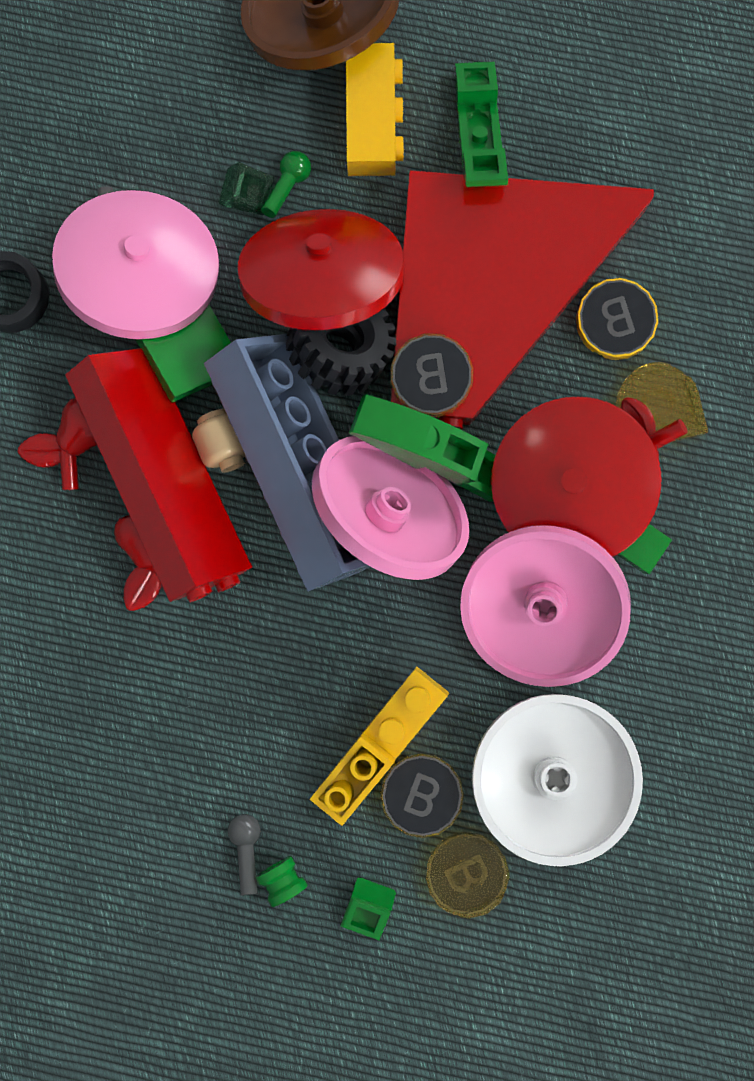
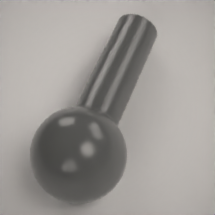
[228,814,261,896]

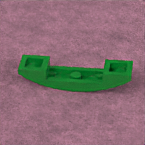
[455,62,508,187]

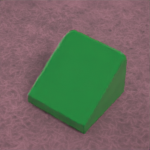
[340,878,396,940]

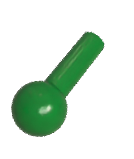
[261,151,311,218]

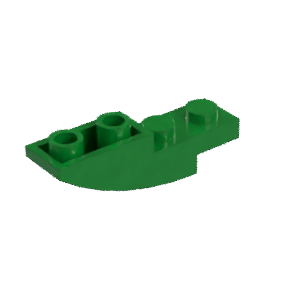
[349,394,496,502]

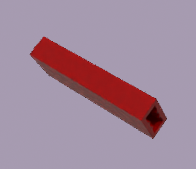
[65,348,252,603]

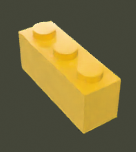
[346,43,404,176]

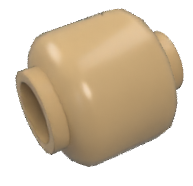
[192,409,245,473]

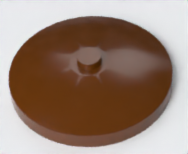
[241,0,399,70]

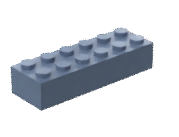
[204,334,370,592]

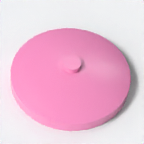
[52,190,219,339]
[312,436,469,580]
[460,526,631,687]

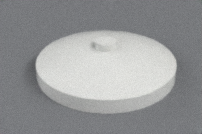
[472,694,643,866]

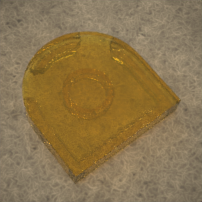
[616,362,708,442]

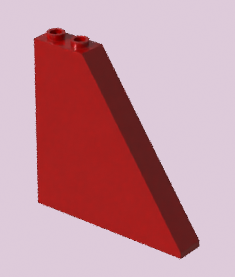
[391,170,654,430]

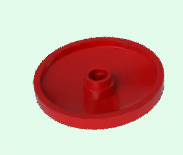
[238,209,404,330]
[491,397,662,557]

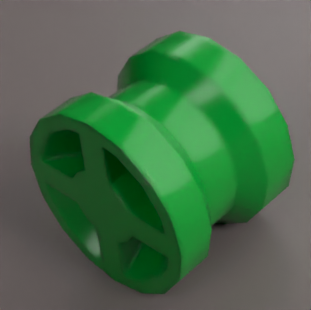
[255,855,308,907]

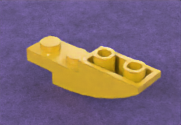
[310,667,449,826]

